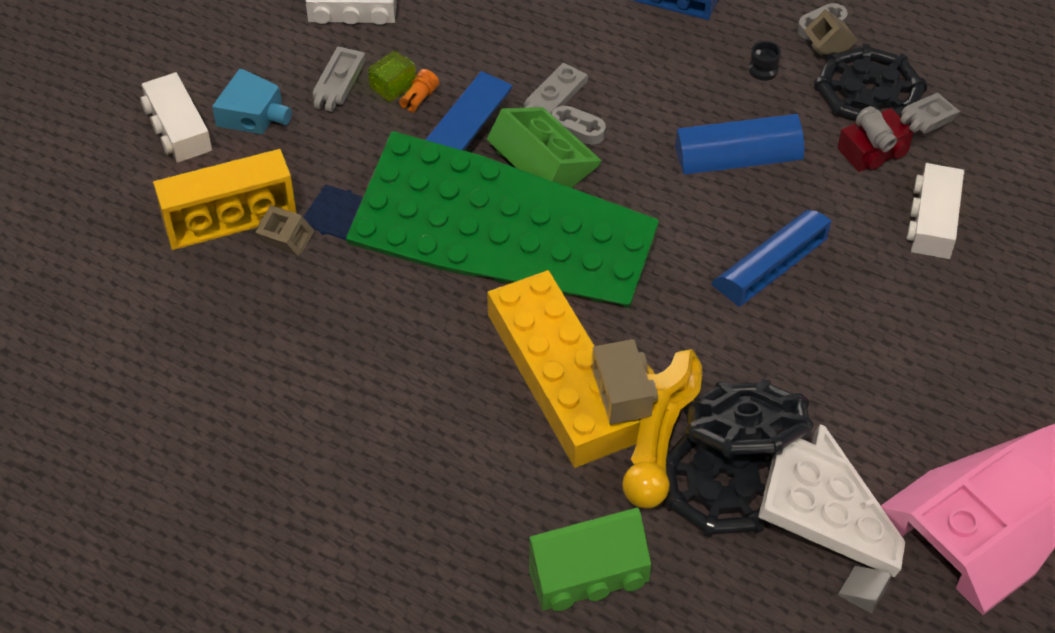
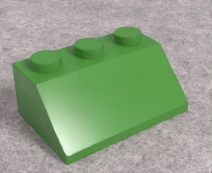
[487,107,602,188]
[529,507,651,611]

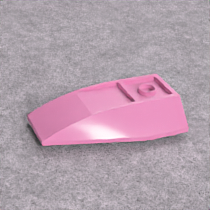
[881,424,1055,615]

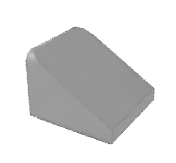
[838,566,892,613]

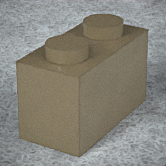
[591,339,658,424]

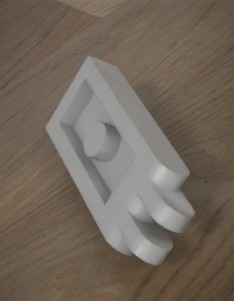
[313,46,366,112]
[524,63,588,114]
[900,93,960,134]

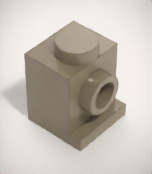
[255,205,314,256]

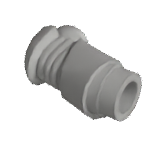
[856,106,898,152]

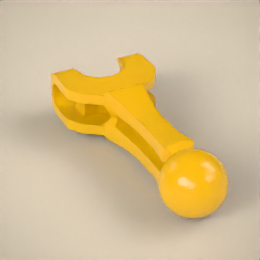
[623,349,702,509]

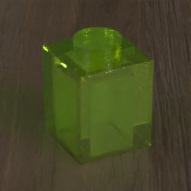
[368,50,416,102]

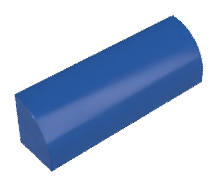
[426,71,513,151]
[675,114,804,175]
[711,210,832,307]

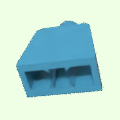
[212,69,292,134]

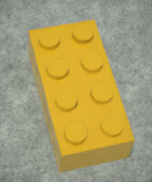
[153,149,297,250]

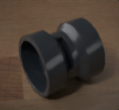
[749,41,781,81]

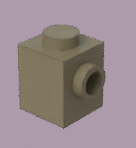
[804,9,858,57]

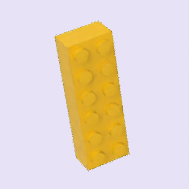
[487,270,640,468]

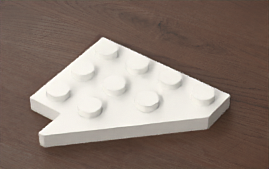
[758,424,905,577]

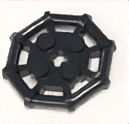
[814,43,927,121]
[683,379,814,458]
[664,429,773,537]

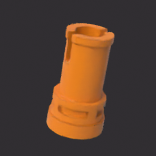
[399,69,439,113]

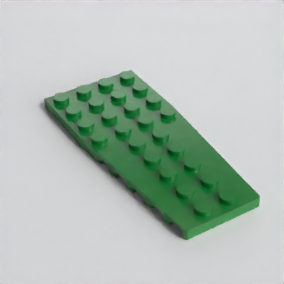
[346,131,658,309]

